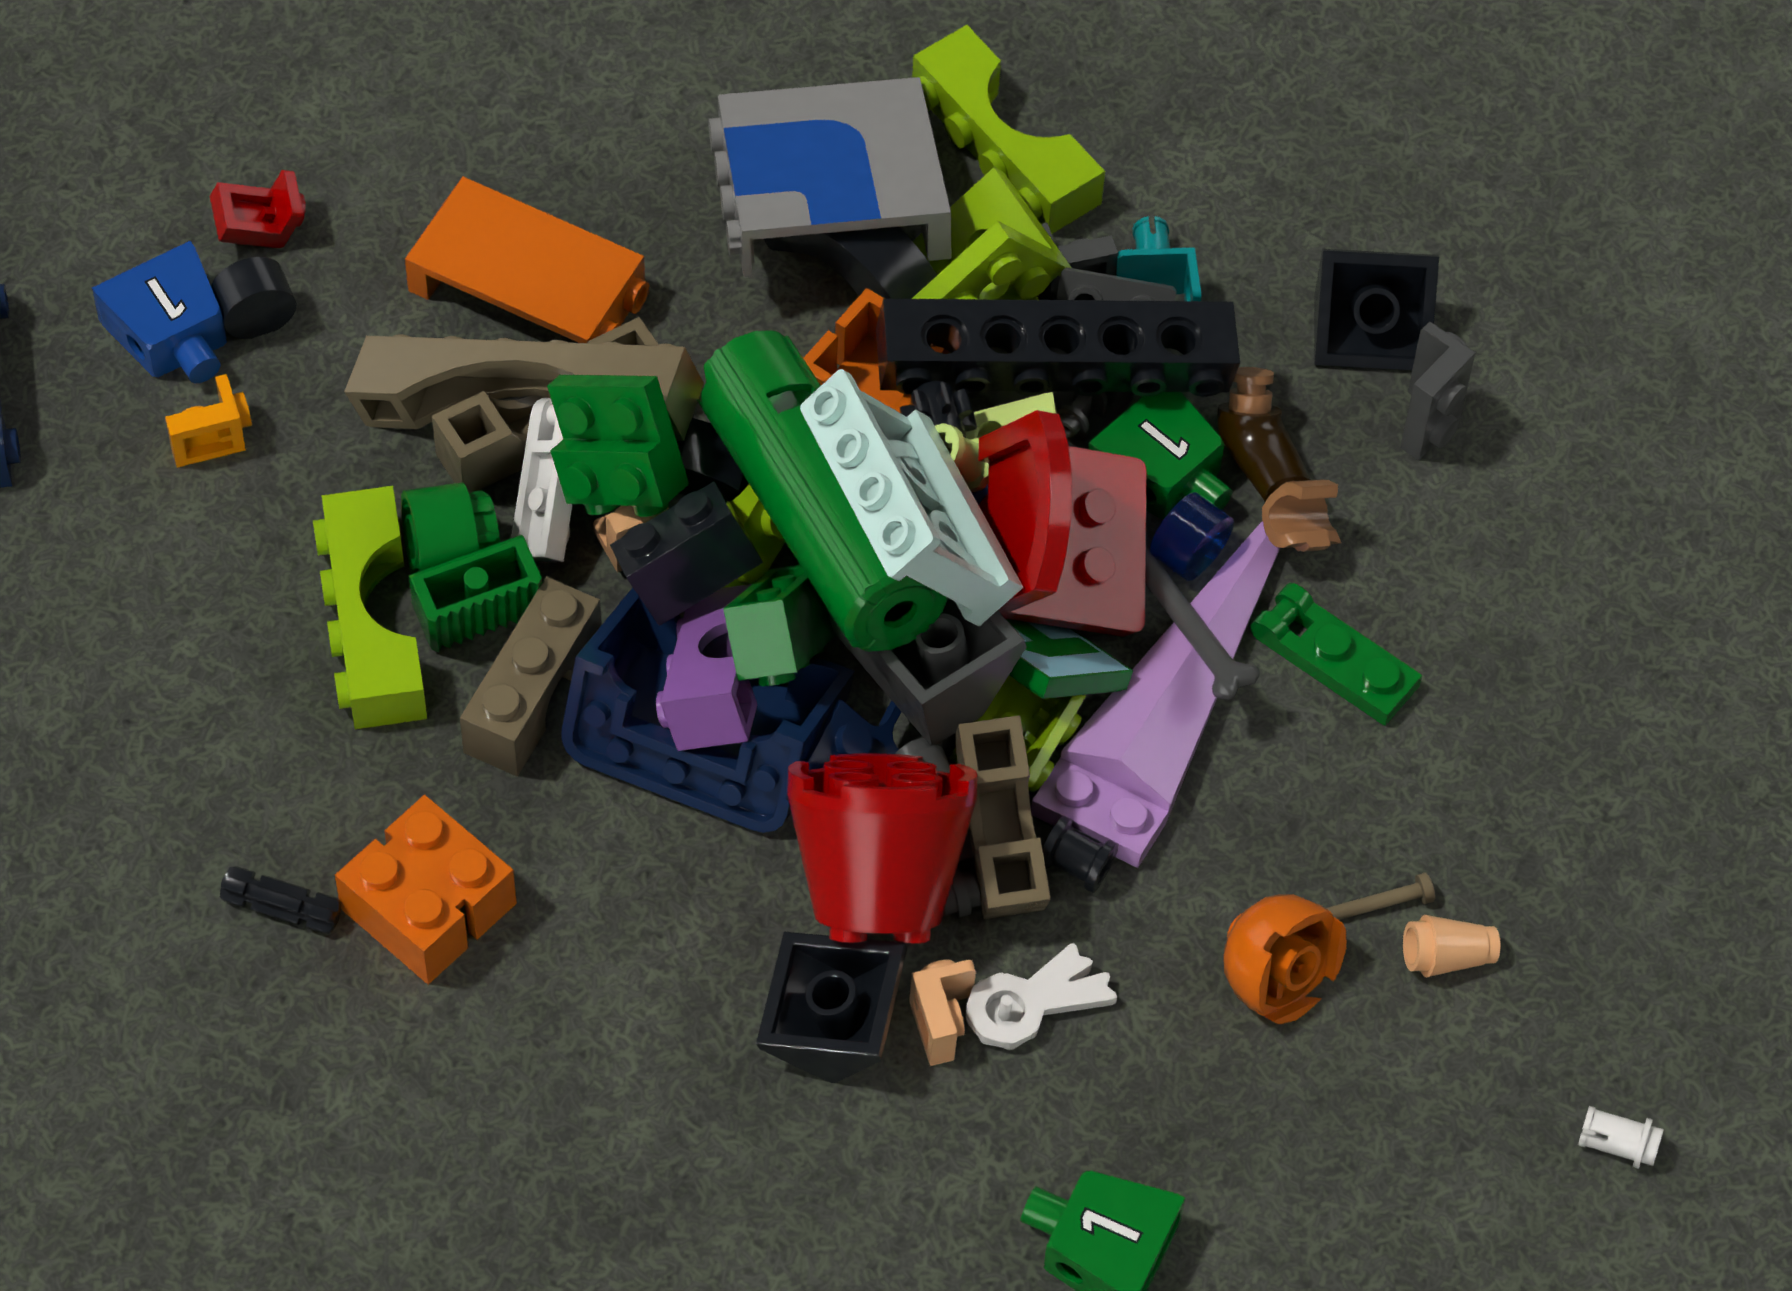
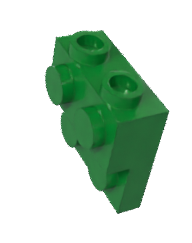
[547,375,689,517]

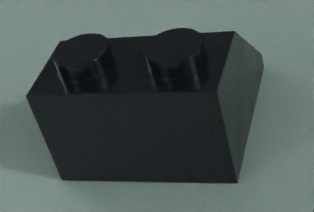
[610,481,763,626]

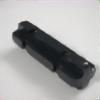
[220,866,341,934]

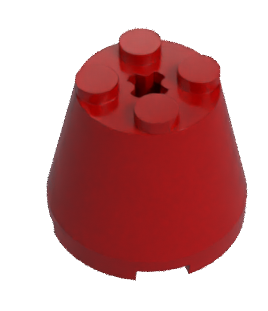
[787,753,978,943]

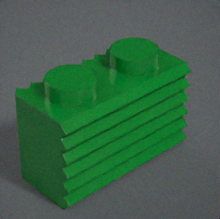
[408,535,542,652]

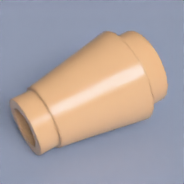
[1403,915,1500,977]

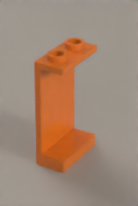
[405,176,649,343]

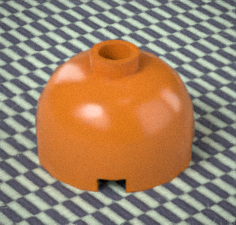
[1224,894,1347,1024]

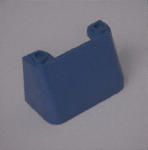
[561,587,855,833]

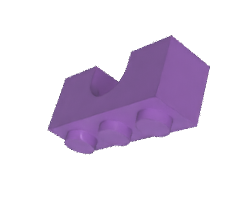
[656,584,757,751]

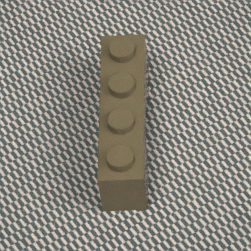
[432,317,658,492]

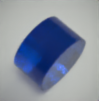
[1150,492,1234,581]

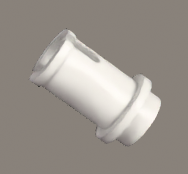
[1578,1106,1664,1169]

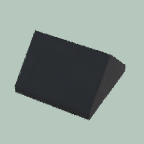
[1314,249,1439,370]
[756,932,907,1084]

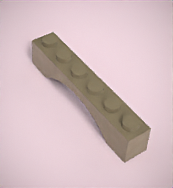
[344,334,704,441]

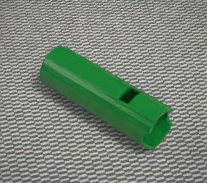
[697,330,949,652]

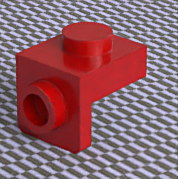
[210,170,306,248]

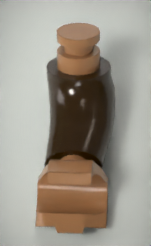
[1217,367,1341,552]

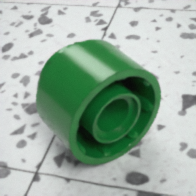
[401,482,500,574]

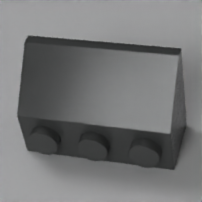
[827,598,1026,746]

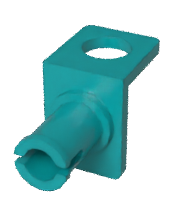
[1116,216,1201,301]

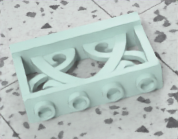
[800,369,1023,626]

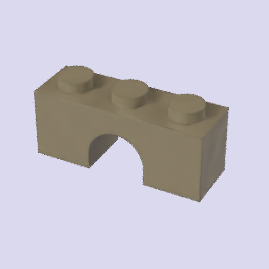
[460,577,602,777]
[954,715,1051,919]

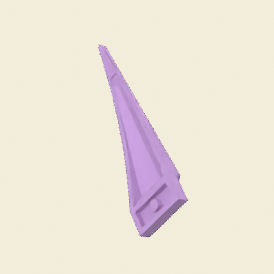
[1030,521,1280,868]

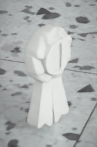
[966,943,1117,1050]

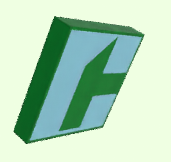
[1006,619,1133,699]

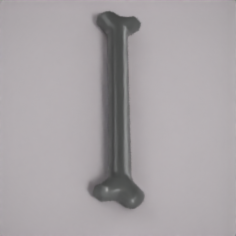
[1145,546,1260,700]

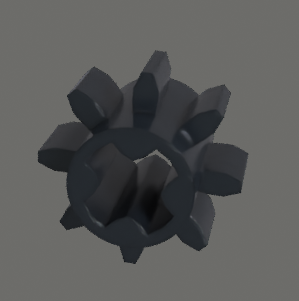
[899,381,977,438]

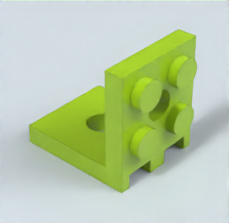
[912,167,1072,300]

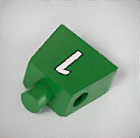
[1088,392,1233,519]
[1020,1170,1186,1291]

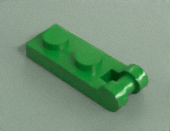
[1250,583,1422,726]

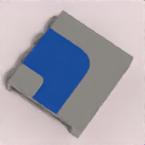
[709,77,951,278]

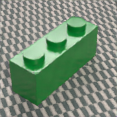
[723,565,836,686]

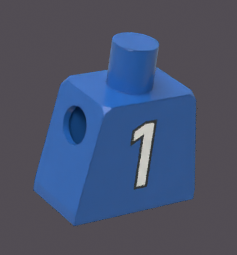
[92,241,227,383]

